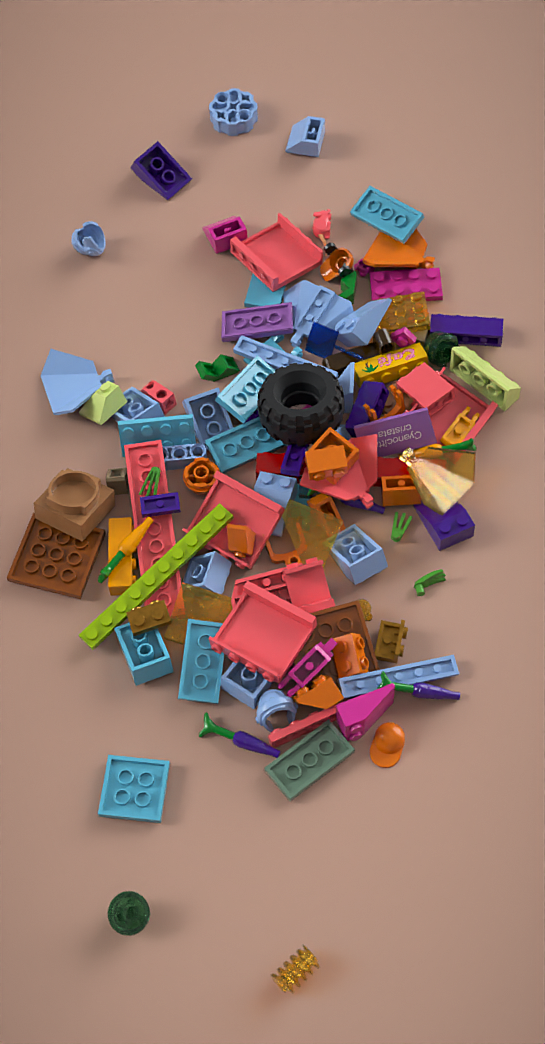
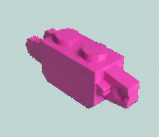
[277,638,338,697]

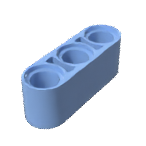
[163,443,207,470]

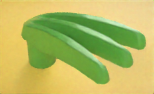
[139,467,161,496]
[391,512,413,542]
[414,569,446,596]

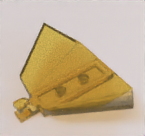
[399,447,476,515]

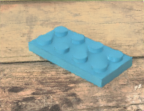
[350,186,425,244]
[215,356,275,424]
[118,414,196,457]
[205,417,287,474]
[178,619,224,704]

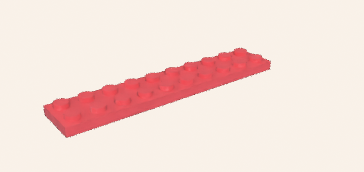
[124,440,186,620]

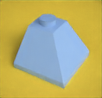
[338,362,355,413]

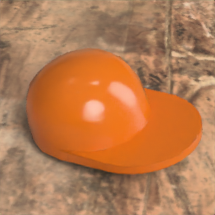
[370,722,405,768]

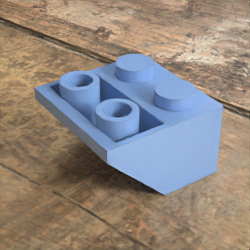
[286,116,325,157]

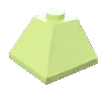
[79,381,127,425]

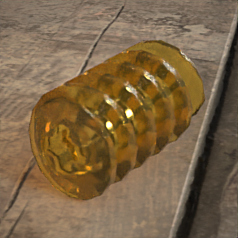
[271,945,320,993]

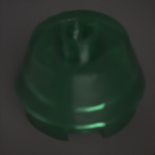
[424,331,459,367]
[108,891,150,936]

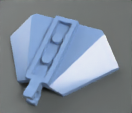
[283,280,354,348]
[41,349,114,415]

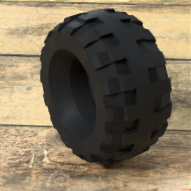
[257,363,344,446]

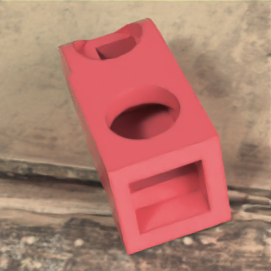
[141,380,177,414]

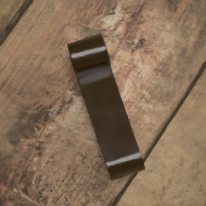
[322,328,395,378]

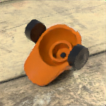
[320,242,354,282]

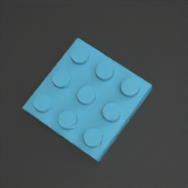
[98,755,170,823]

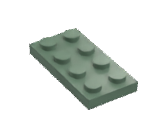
[264,719,355,802]

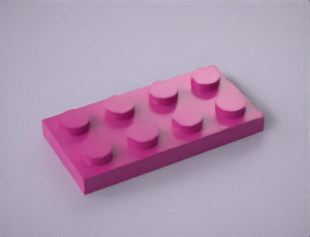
[369,268,443,303]

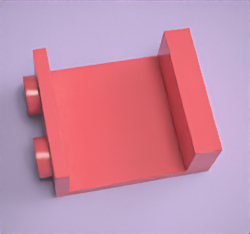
[396,362,455,417]
[282,557,335,613]

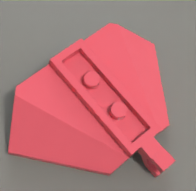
[300,434,377,509]

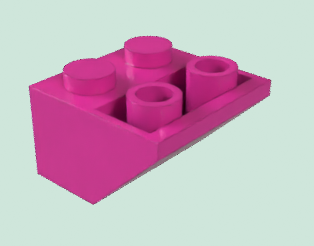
[202,216,248,254]

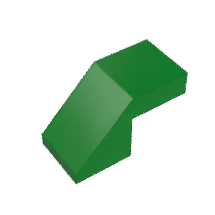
[338,271,357,304]
[195,354,240,382]

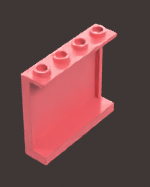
[230,213,323,292]
[404,367,498,465]
[183,471,286,570]
[208,581,317,684]

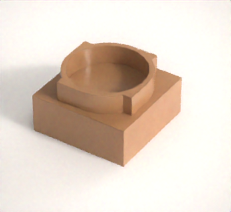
[34,468,115,541]

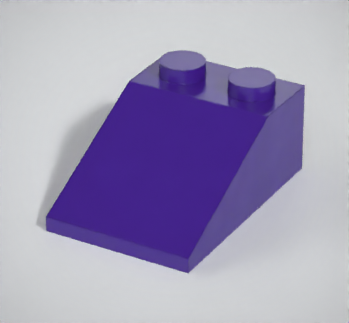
[131,141,192,200]
[413,490,475,551]

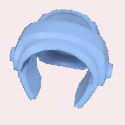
[71,221,106,256]
[255,689,298,732]

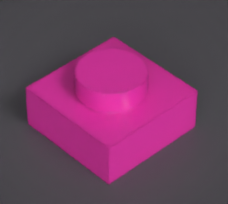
[391,327,417,348]

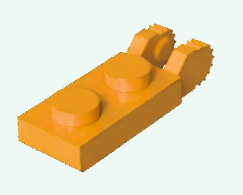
[440,406,480,445]

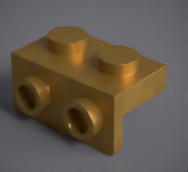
[126,600,172,636]
[375,619,408,664]

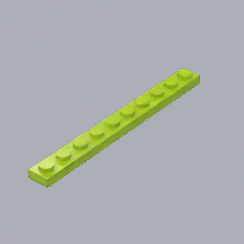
[79,503,234,650]

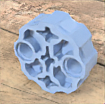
[209,88,258,136]

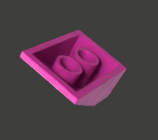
[336,683,395,741]

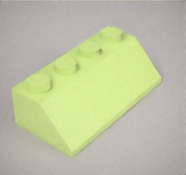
[449,346,521,411]

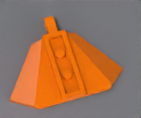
[363,229,435,269]

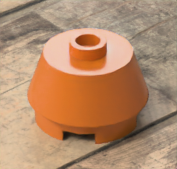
[183,457,220,495]

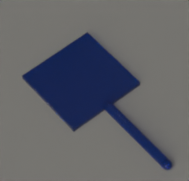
[305,321,363,360]

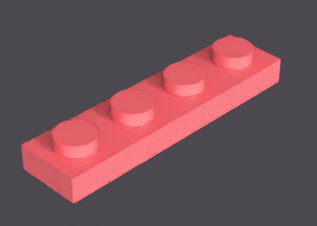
[268,702,343,748]

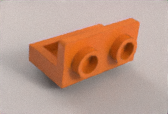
[333,633,369,678]

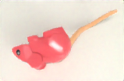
[313,209,331,256]

